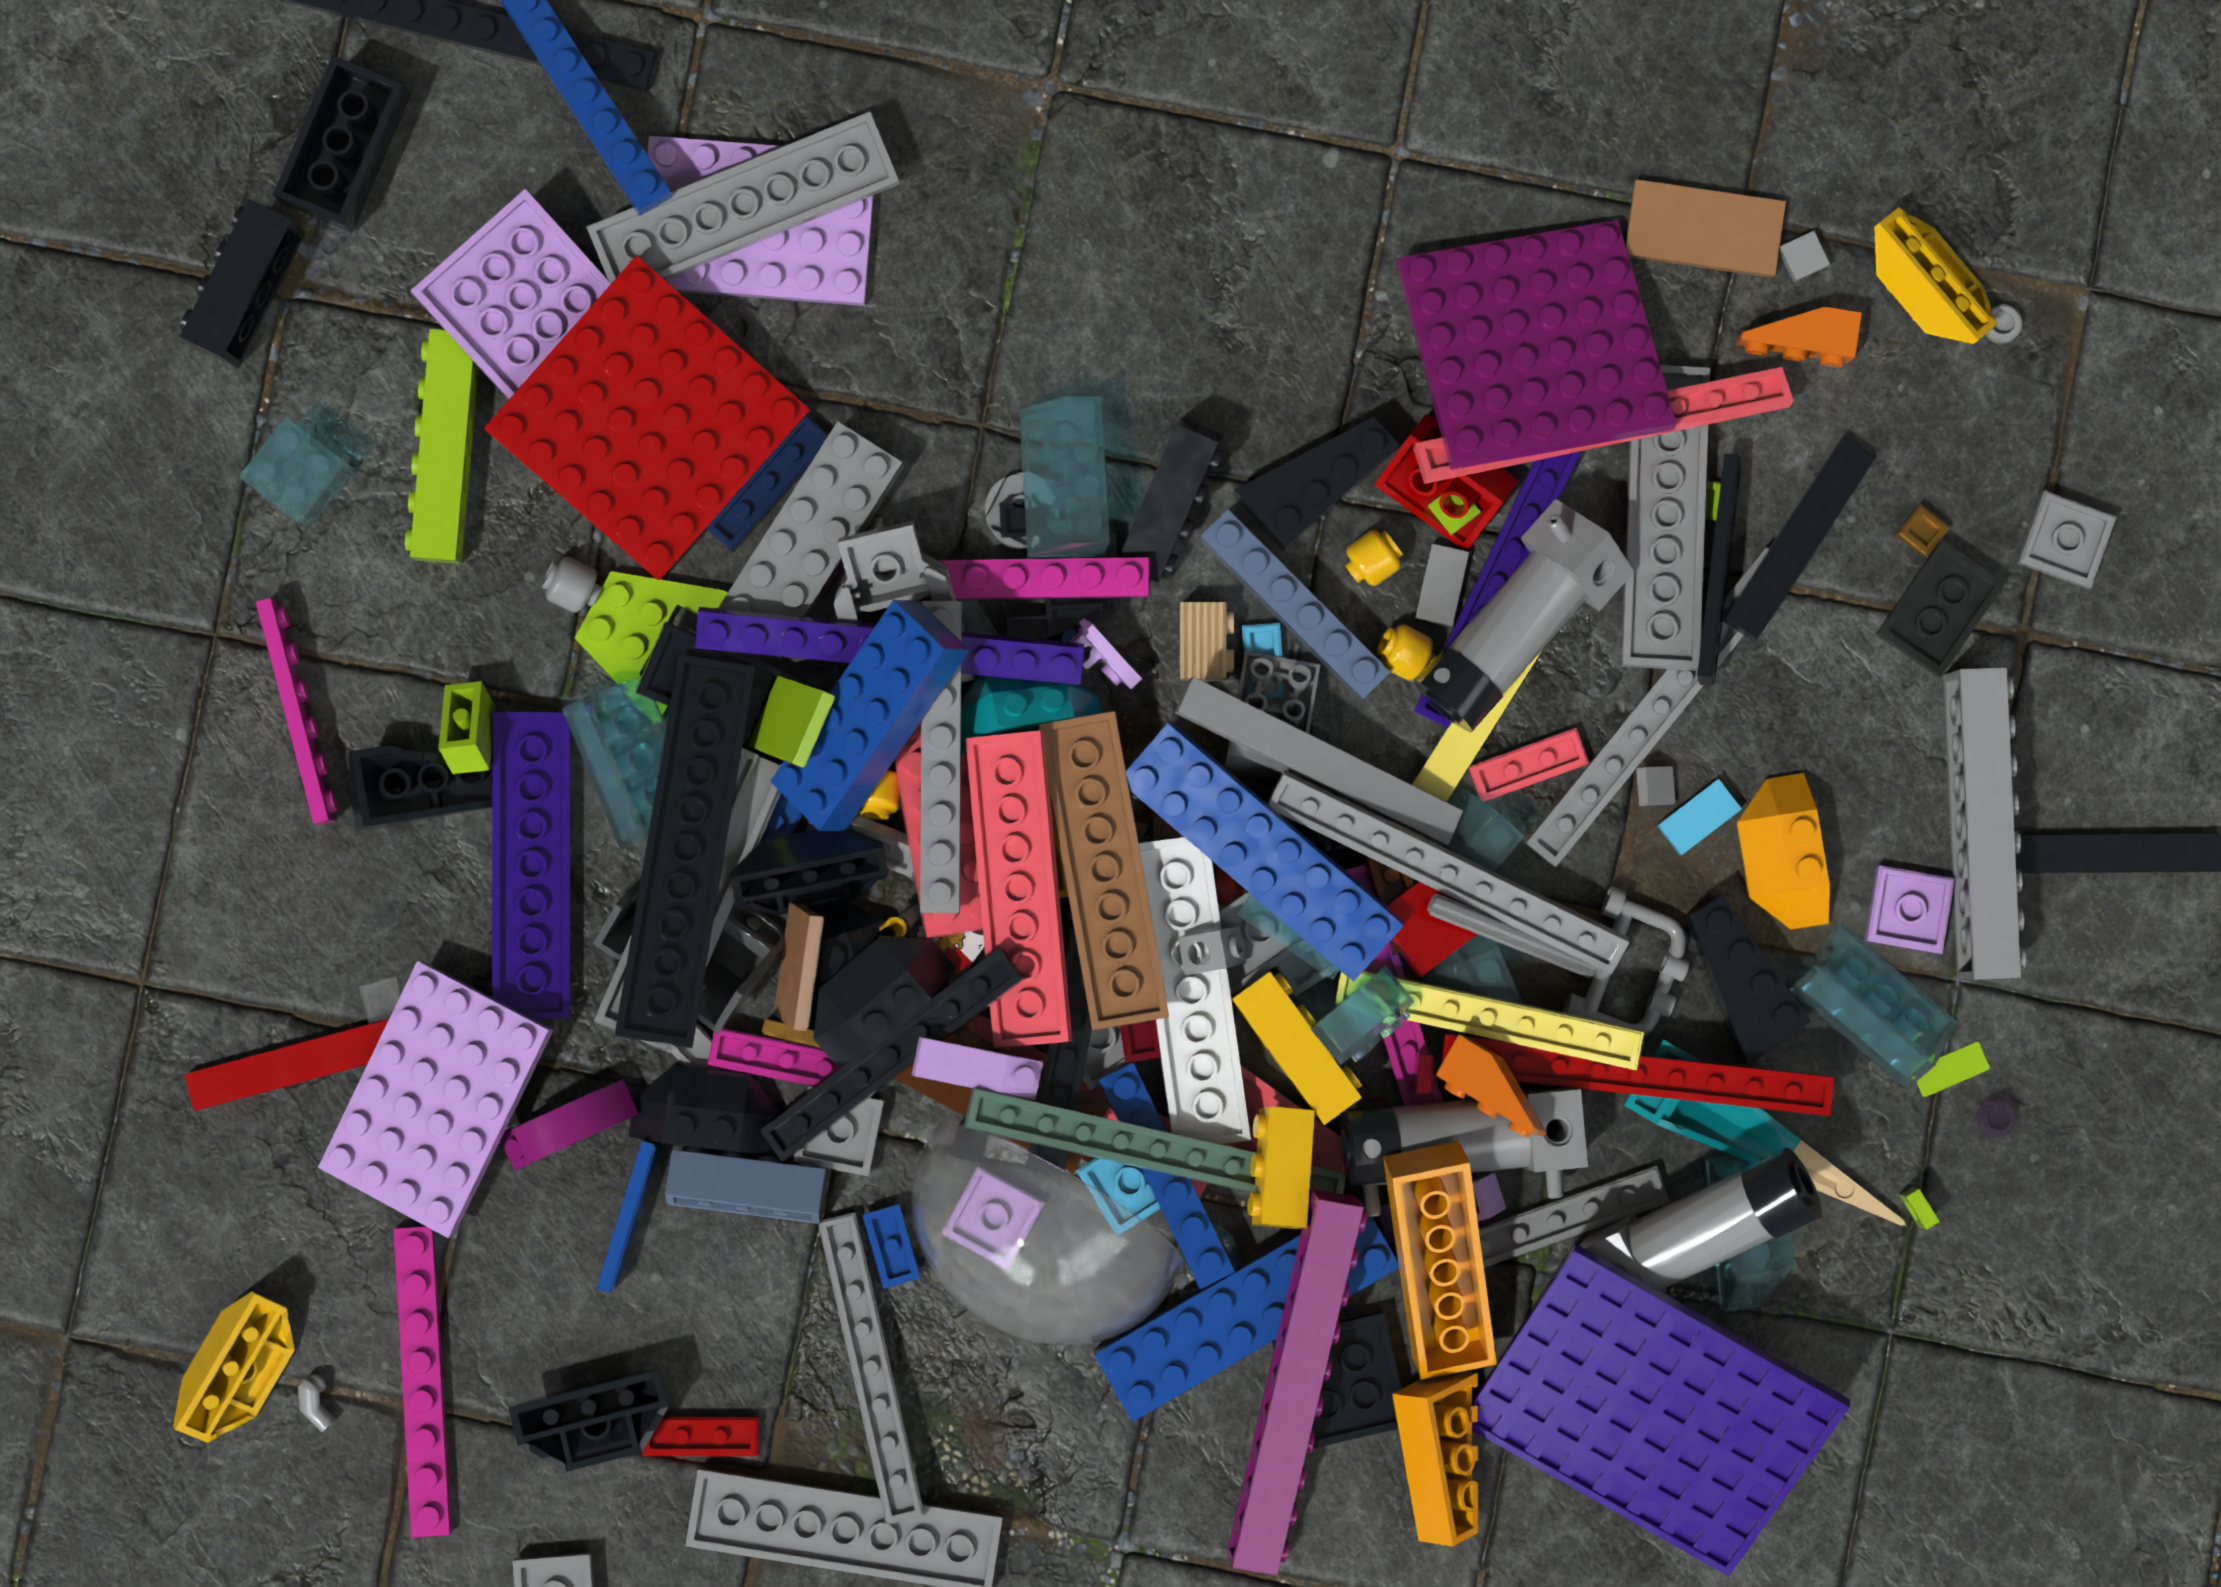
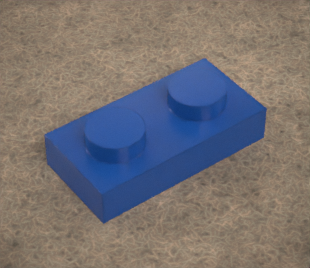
[862,1203,921,1289]

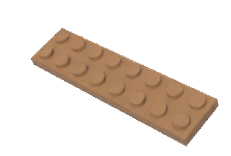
[1038,711,1169,1031]

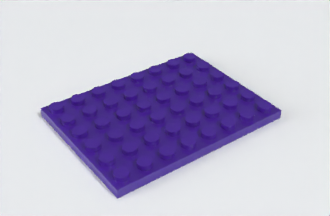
[1472,1244,1850,1577]

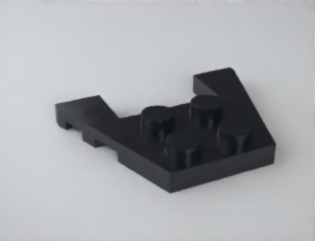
[999,503,1120,640]

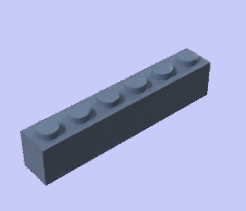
[1200,509,1390,702]

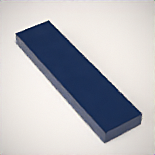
[705,415,829,553]

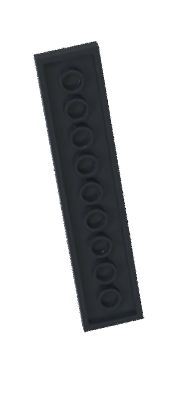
[614,654,755,1048]

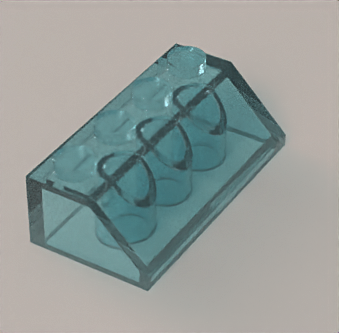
[1019,396,1110,558]
[562,676,666,850]
[1789,923,1958,1089]

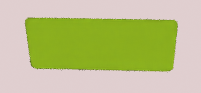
[1912,1042,1990,1097]

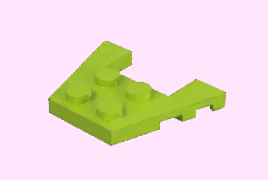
[575,571,728,725]

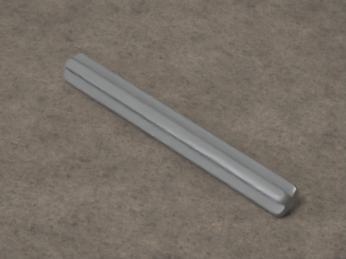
[1427,894,1598,978]

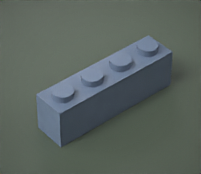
[665,1147,826,1224]

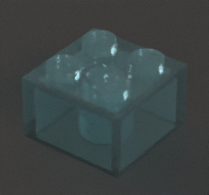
[239,416,355,528]
[1311,966,1415,1065]

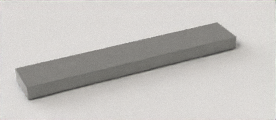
[1478,1165,1670,1268]

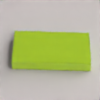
[747,676,835,768]

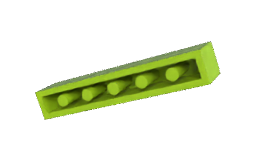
[405,329,479,564]

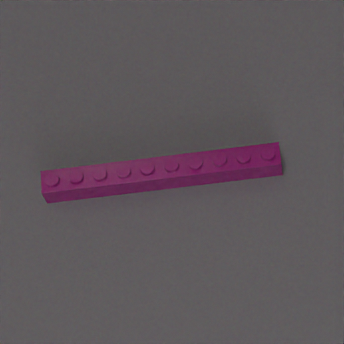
[1226,1188,1367,1575]

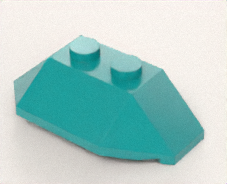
[961,675,1103,754]

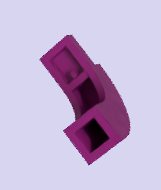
[501,1079,639,1171]

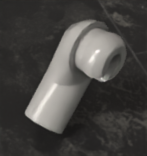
[298,1373,336,1433]

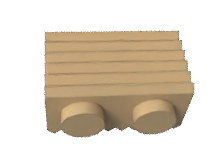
[1180,602,1234,681]

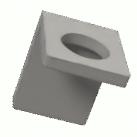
[1178,926,1246,975]

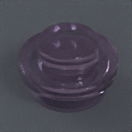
[1976,1099,2016,1137]

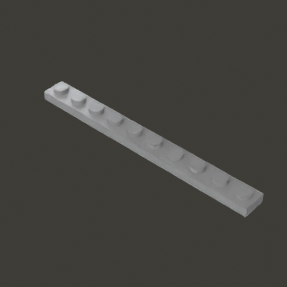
[1525,547,1768,867]
[1267,770,1630,975]

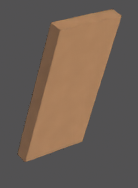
[1625,179,1786,278]

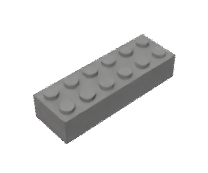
[718,421,905,659]

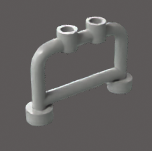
[1562,886,1690,1036]

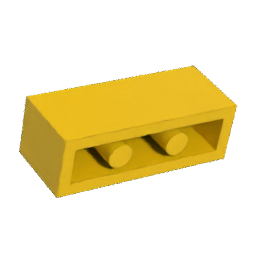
[1247,1106,1315,1229]

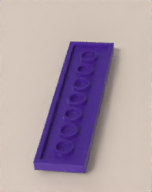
[492,712,570,1019]

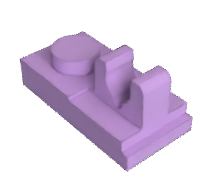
[1069,618,1142,689]

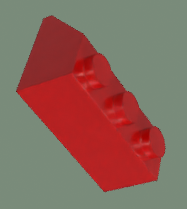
[1374,413,1519,551]

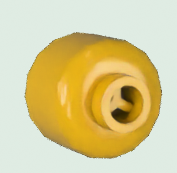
[1345,530,1403,586]
[1377,624,1436,681]
[858,765,901,821]

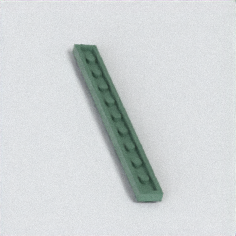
[964,1088,1346,1196]

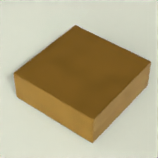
[1895,504,1951,558]

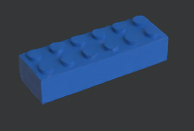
[770,599,970,831]

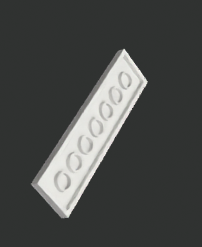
[1138,837,1251,1144]

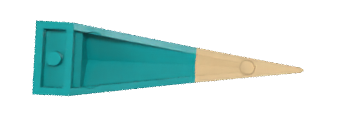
[1623,1038,1906,1226]

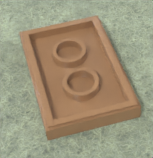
[774,902,824,1031]

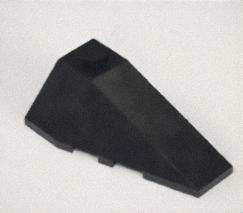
[349,745,492,831]

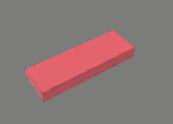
[1468,728,1590,803]

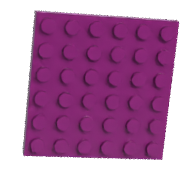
[1396,220,1677,470]

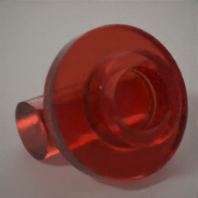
[1214,864,1244,904]

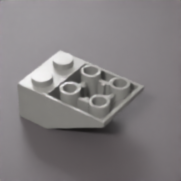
[1224,651,1320,782]

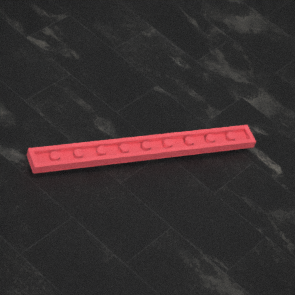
[1414,367,1794,484]

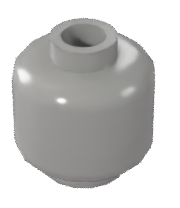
[541,556,601,613]

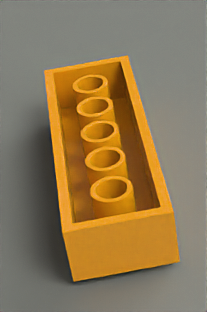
[1383,1141,1497,1380]

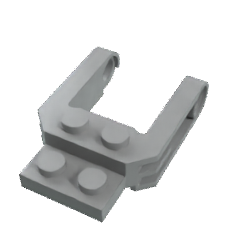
[833,521,976,683]

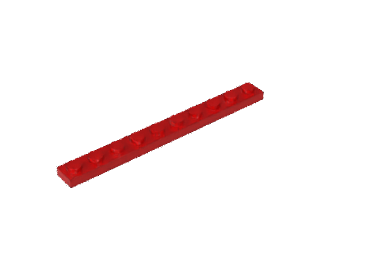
[1442,1033,1834,1116]

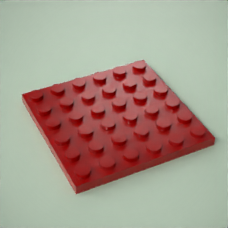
[484,255,810,580]

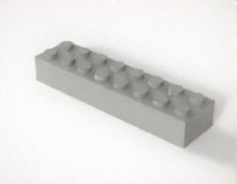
[1943,668,2026,980]

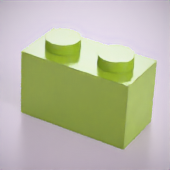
[438,681,495,774]

